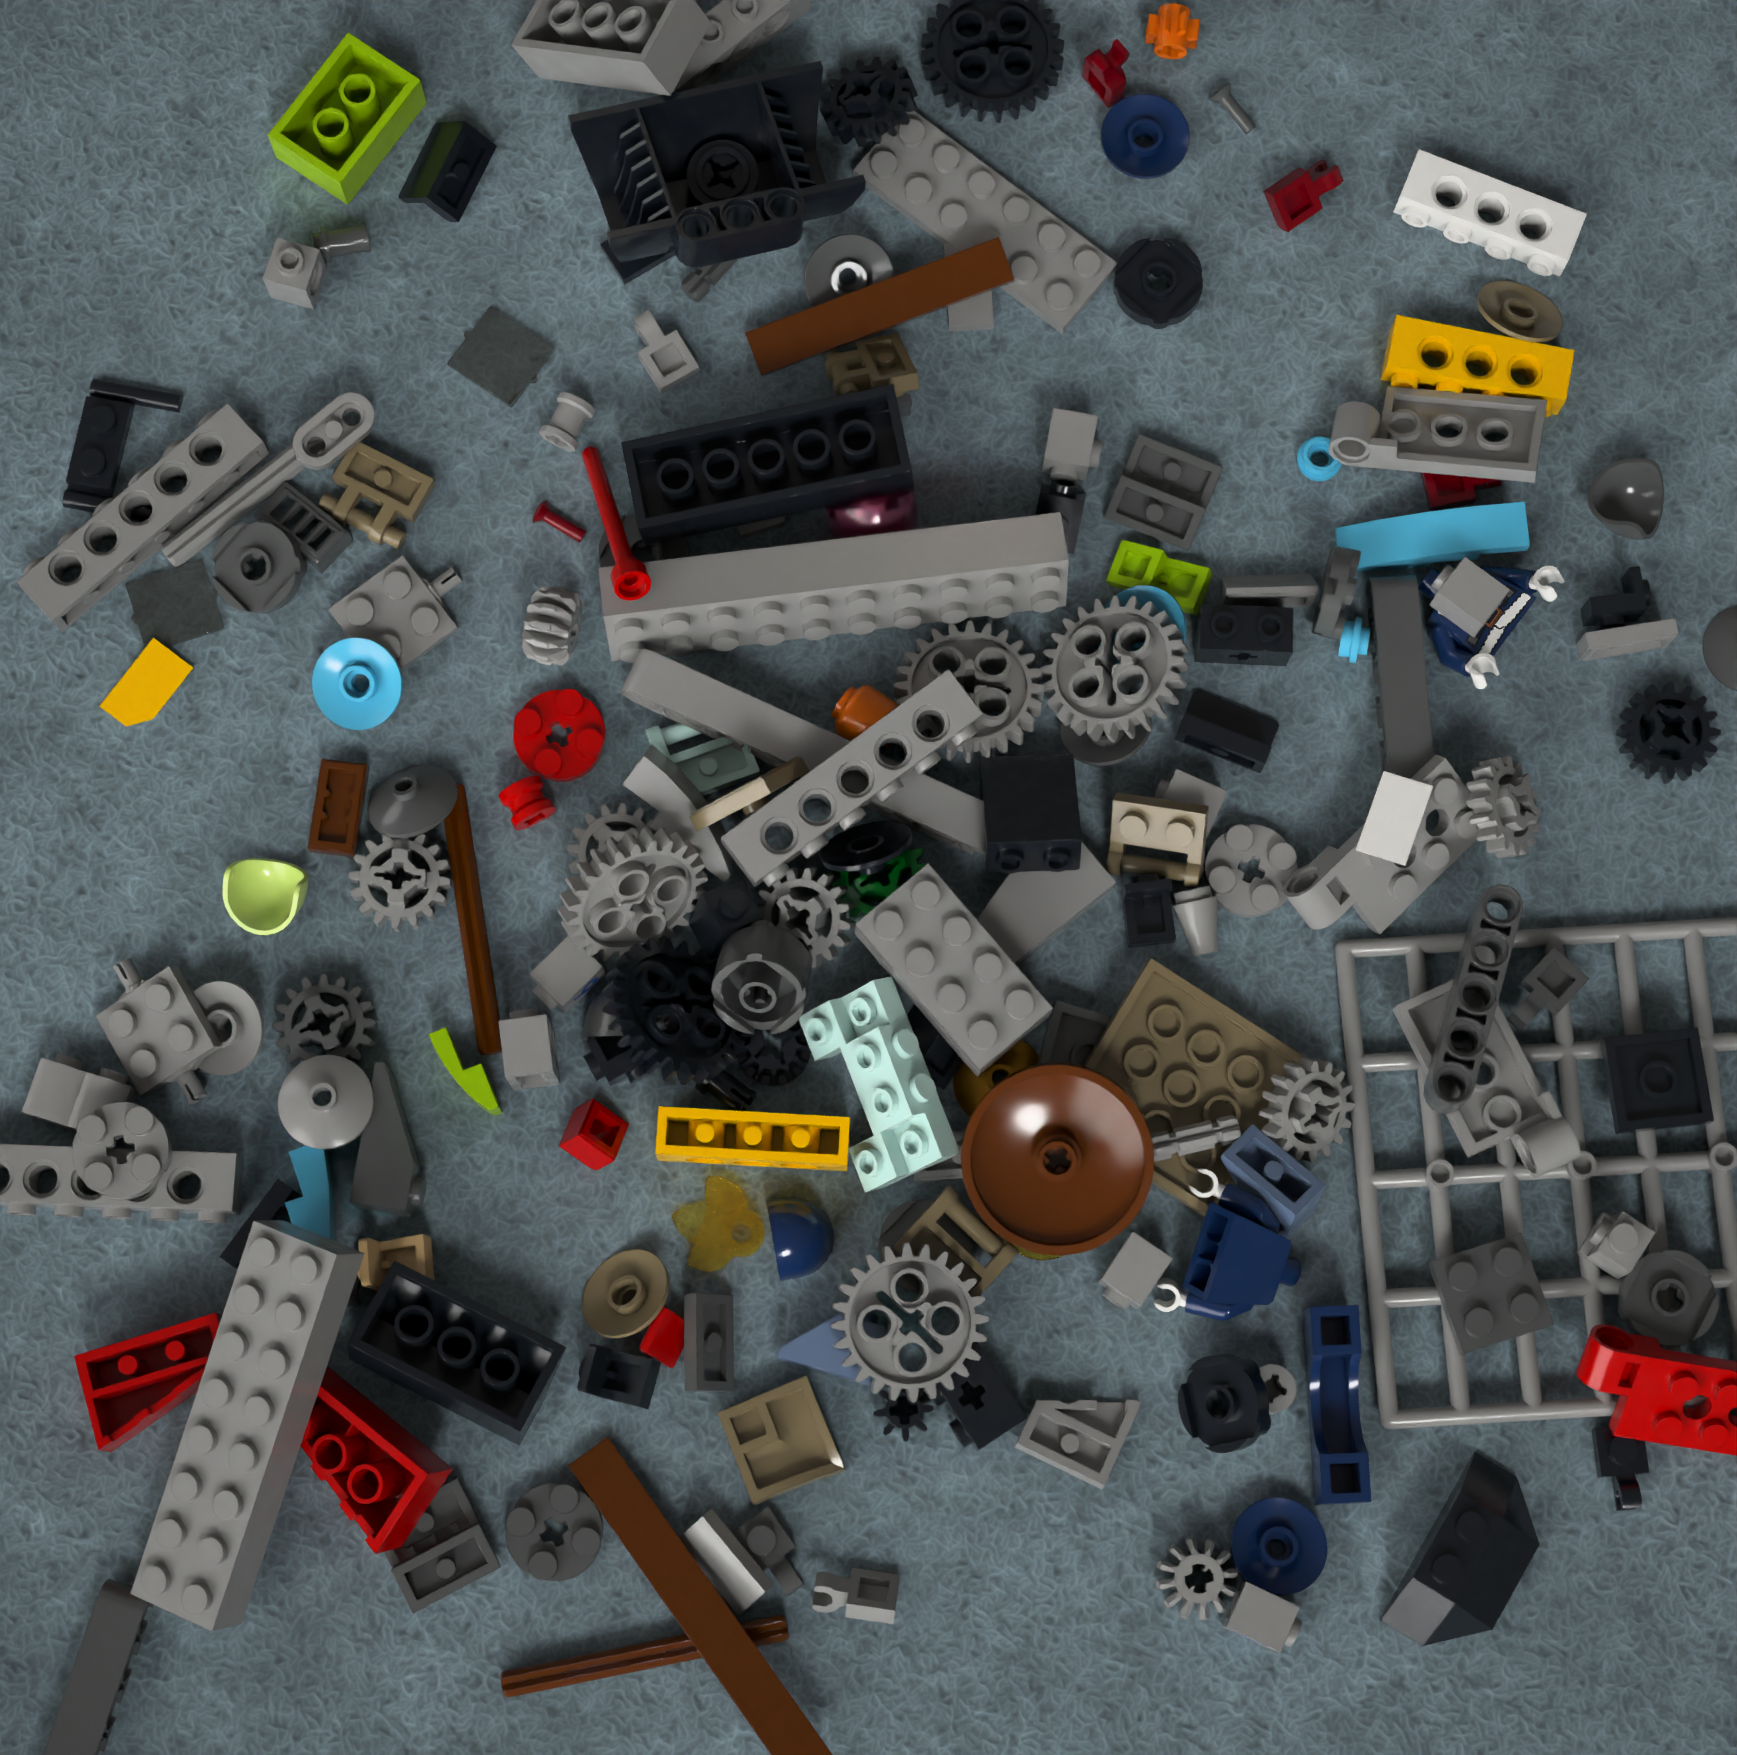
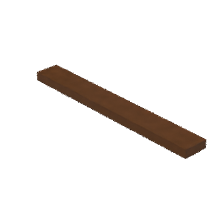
[568,1437,833,1755]

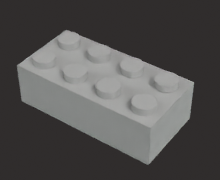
[511,0,711,96]
[855,863,1053,1077]

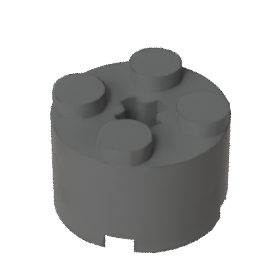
[711,920,813,1035]

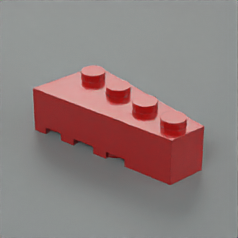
[301,1366,453,1554]

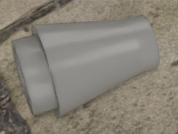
[1172,886,1220,956]

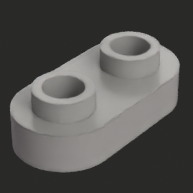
[293,392,375,470]

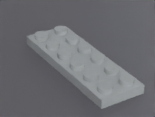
[853,111,1118,334]

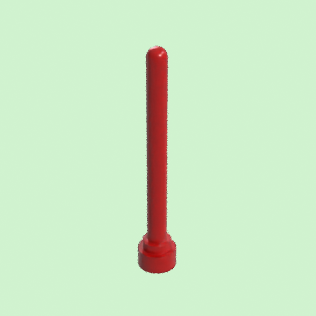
[582,446,651,601]

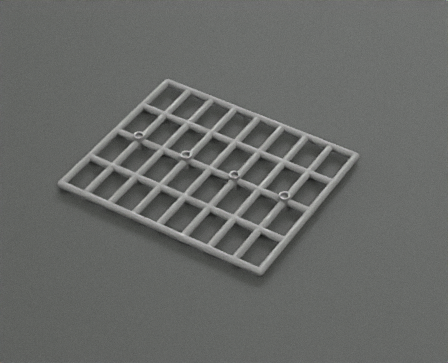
[1335,917,1737,1429]

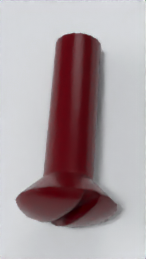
[532,500,587,543]

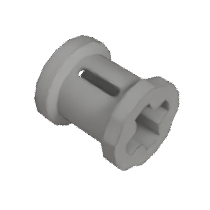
[539,392,596,452]

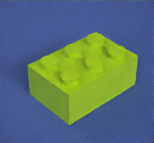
[268,33,427,205]

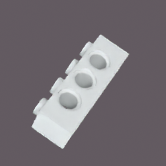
[1394,149,1587,276]

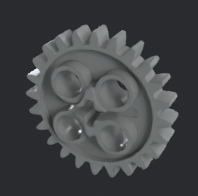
[1040,595,1190,743]
[894,621,1044,763]
[558,827,708,961]
[830,1243,989,1402]

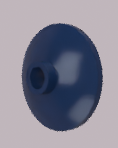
[1101,94,1190,179]
[1230,1497,1327,1596]

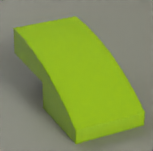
[1106,540,1213,616]
[428,1027,503,1116]

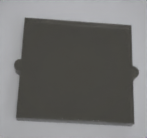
[447,306,555,408]
[125,559,225,648]

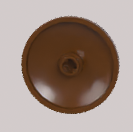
[961,1062,1154,1255]

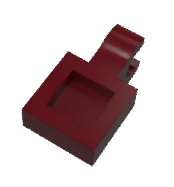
[1082,39,1130,109]
[1263,159,1344,232]
[1420,472,1502,511]

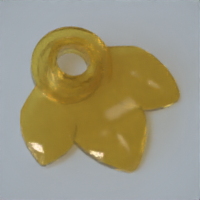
[672,1176,765,1272]

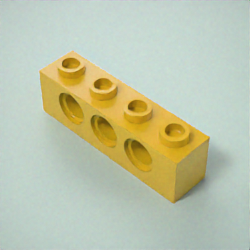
[1380,315,1575,418]
[655,1106,850,1172]

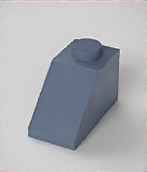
[1221,1124,1326,1239]
[777,1313,885,1386]

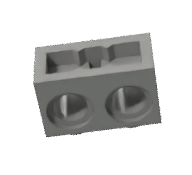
[499,1009,561,1091]

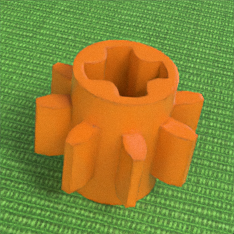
[1145,3,1200,59]

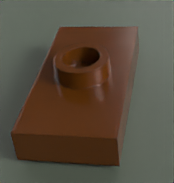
[308,759,370,857]

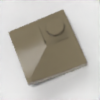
[717,1375,846,1505]

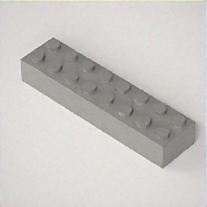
[130,1220,364,1631]

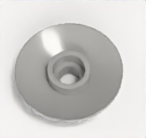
[193,981,265,1076]
[278,1055,374,1150]

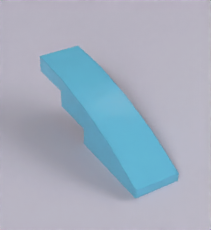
[1335,502,1530,572]
[285,1146,336,1241]

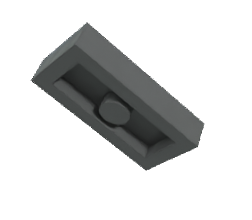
[684,1293,734,1392]

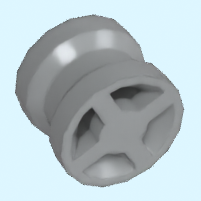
[1259,1364,1297,1414]

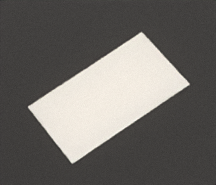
[1356,771,1433,866]

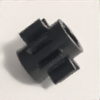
[873,1388,934,1442]

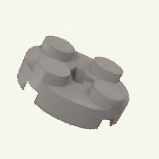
[1203,824,1298,918]
[72,1102,172,1200]

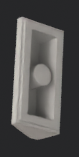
[1220,574,1319,607]

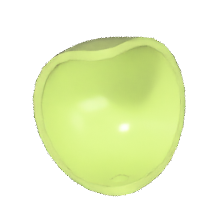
[223,858,308,935]

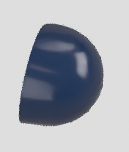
[766,1197,834,1281]

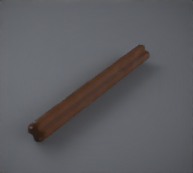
[444,783,502,1055]
[501,1615,789,1697]

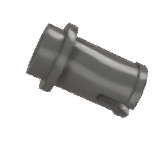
[312,223,371,263]

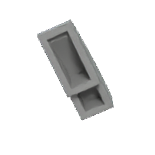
[623,744,736,882]

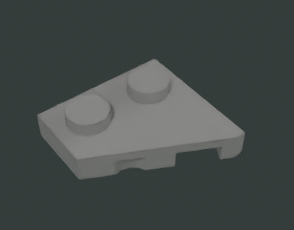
[1015,1400,1141,1489]

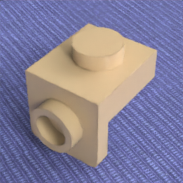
[357,1234,434,1291]

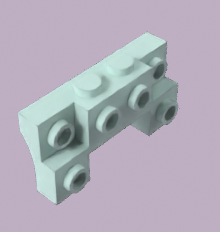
[799,977,960,1193]

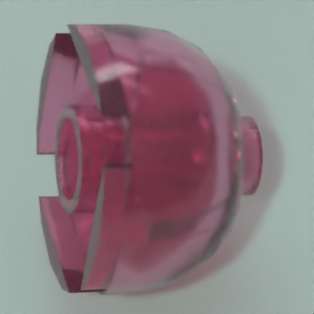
[825,488,918,539]

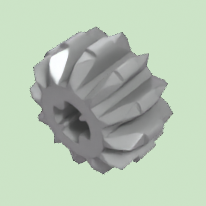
[521,586,583,666]
[1155,1537,1239,1621]

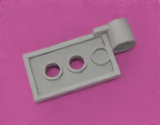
[1328,386,1547,483]
[1283,754,1478,935]
[1392,979,1581,1178]

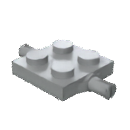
[328,555,462,671]
[96,958,222,1105]

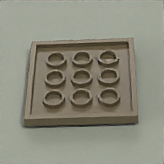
[1083,958,1306,1217]

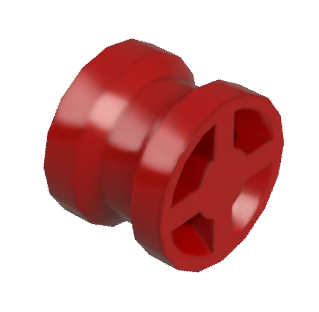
[498,775,556,830]

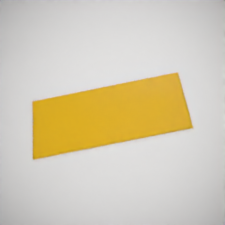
[99,638,193,727]

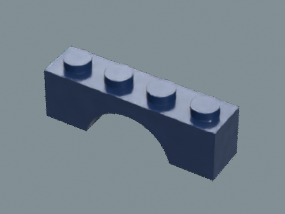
[1302,1305,1371,1505]

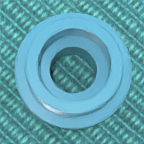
[1297,436,1342,481]
[1338,617,1370,663]

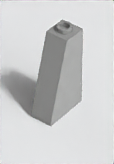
[977,842,1116,967]

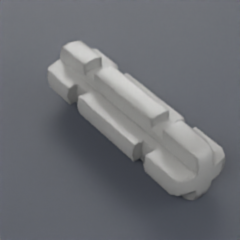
[1151,1115,1241,1161]

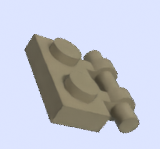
[824,333,919,397]
[318,442,436,549]

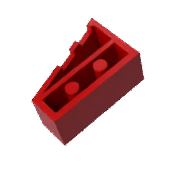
[74,1313,222,1453]

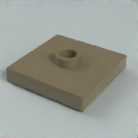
[689,756,809,831]

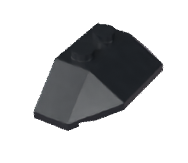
[1380,1452,1540,1646]

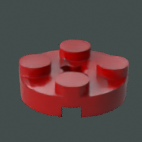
[513,689,606,782]

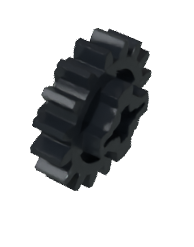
[820,57,918,147]
[1616,681,1721,784]

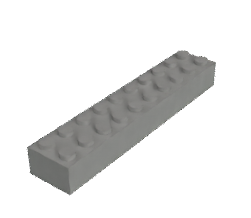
[598,512,1069,663]

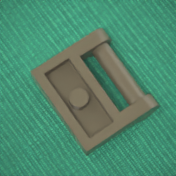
[1106,792,1209,888]
[891,1185,1019,1297]

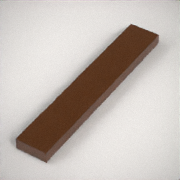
[745,237,1015,377]

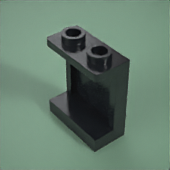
[980,754,1082,873]

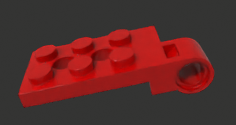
[1576,1324,1737,1456]

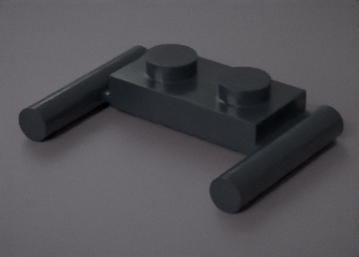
[63,379,183,522]

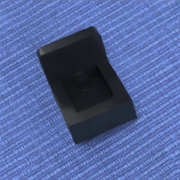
[1035,480,1086,554]
[1580,566,1651,630]
[1121,874,1176,948]
[583,1037,656,1086]
[577,1343,661,1410]

